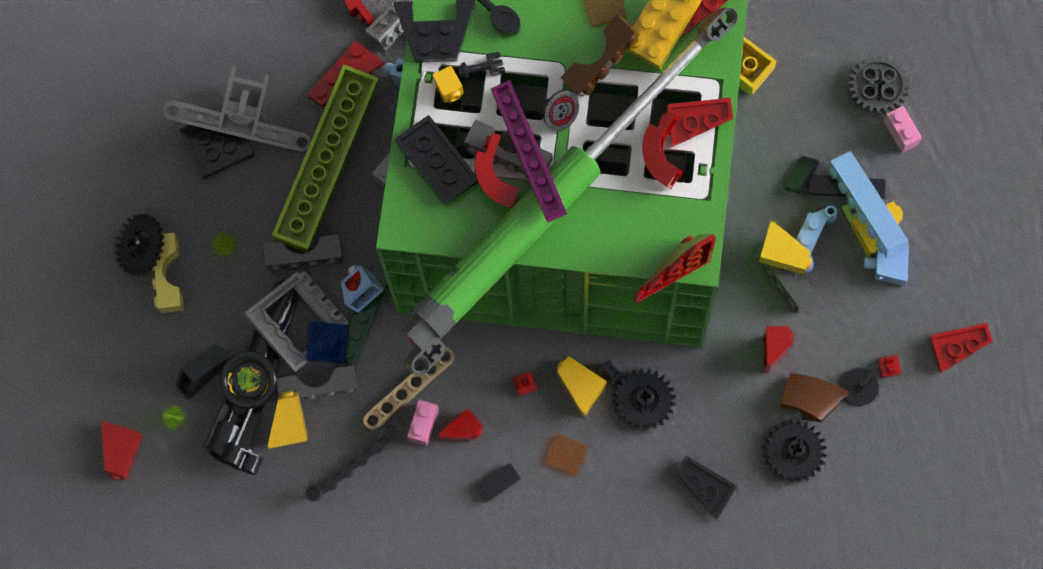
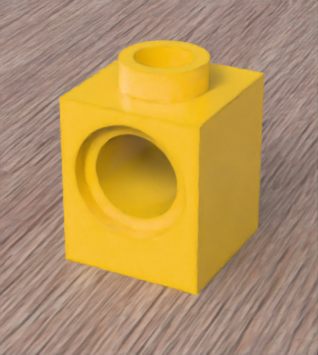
[432,66,464,103]

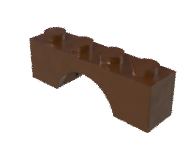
[561,15,641,96]

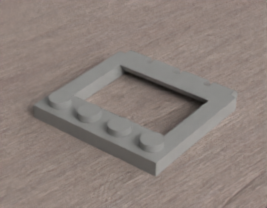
[244,271,349,373]

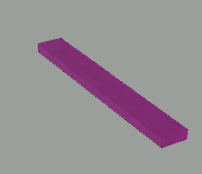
[491,80,567,223]

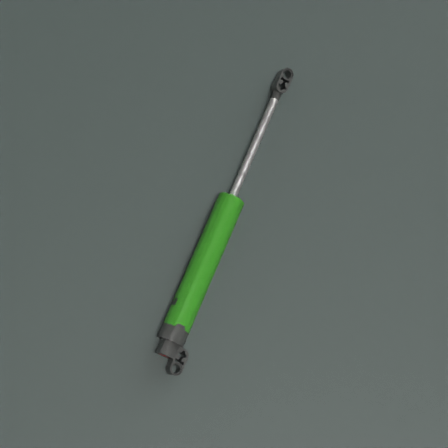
[400,8,738,375]

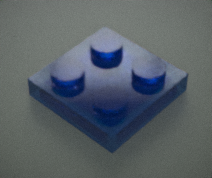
[306,321,347,364]

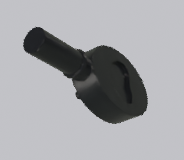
[477,0,521,36]

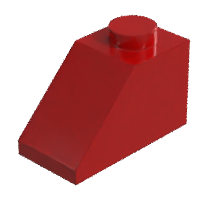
[438,408,484,442]

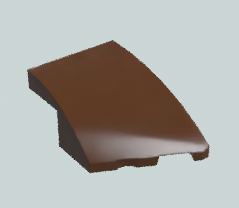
[780,373,849,422]

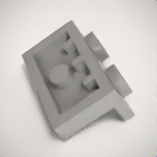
[365,6,404,50]

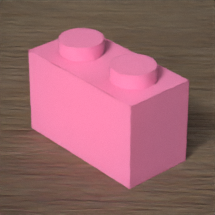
[883,106,922,153]
[408,400,439,446]

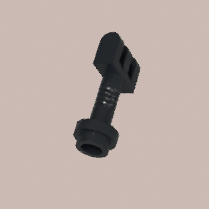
[457,52,506,80]

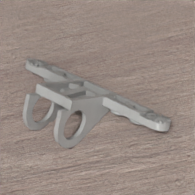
[163,65,312,152]

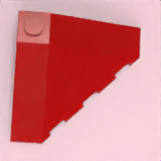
[634,234,716,303]

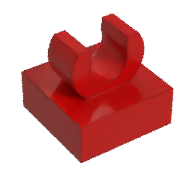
[877,355,902,378]
[512,371,538,397]

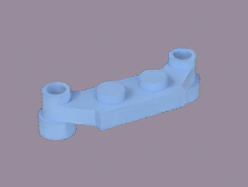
[796,205,837,273]

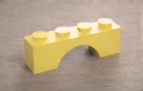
[152,232,184,313]

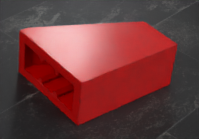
[102,421,143,481]

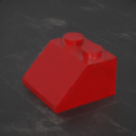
[763,326,794,373]

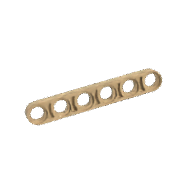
[364,347,454,431]

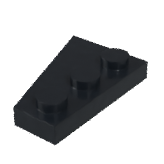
[676,456,737,520]

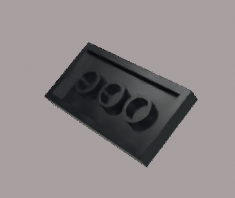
[395,115,478,206]

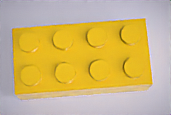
[626,0,702,70]
[739,37,777,96]

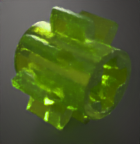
[212,232,236,257]
[162,405,185,430]

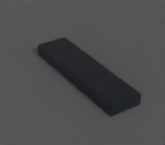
[808,175,886,199]

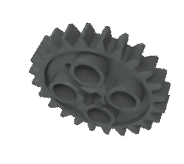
[847,56,910,116]

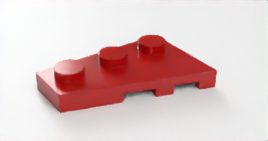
[667,97,733,147]
[930,323,993,374]

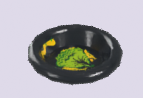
[219,351,277,409]

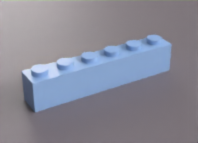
[829,151,908,259]

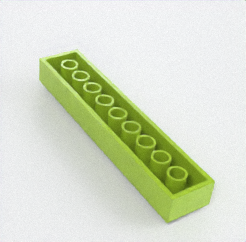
[272,64,379,253]

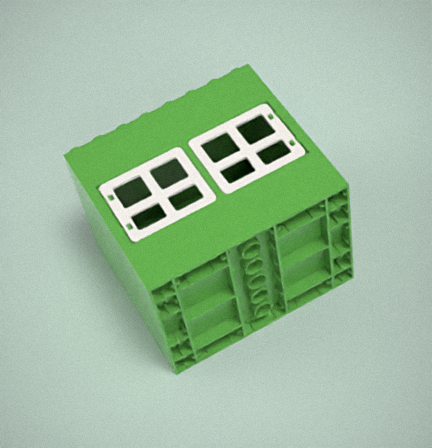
[376,0,748,347]

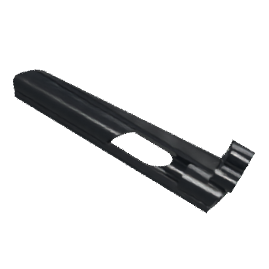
[203,279,299,476]

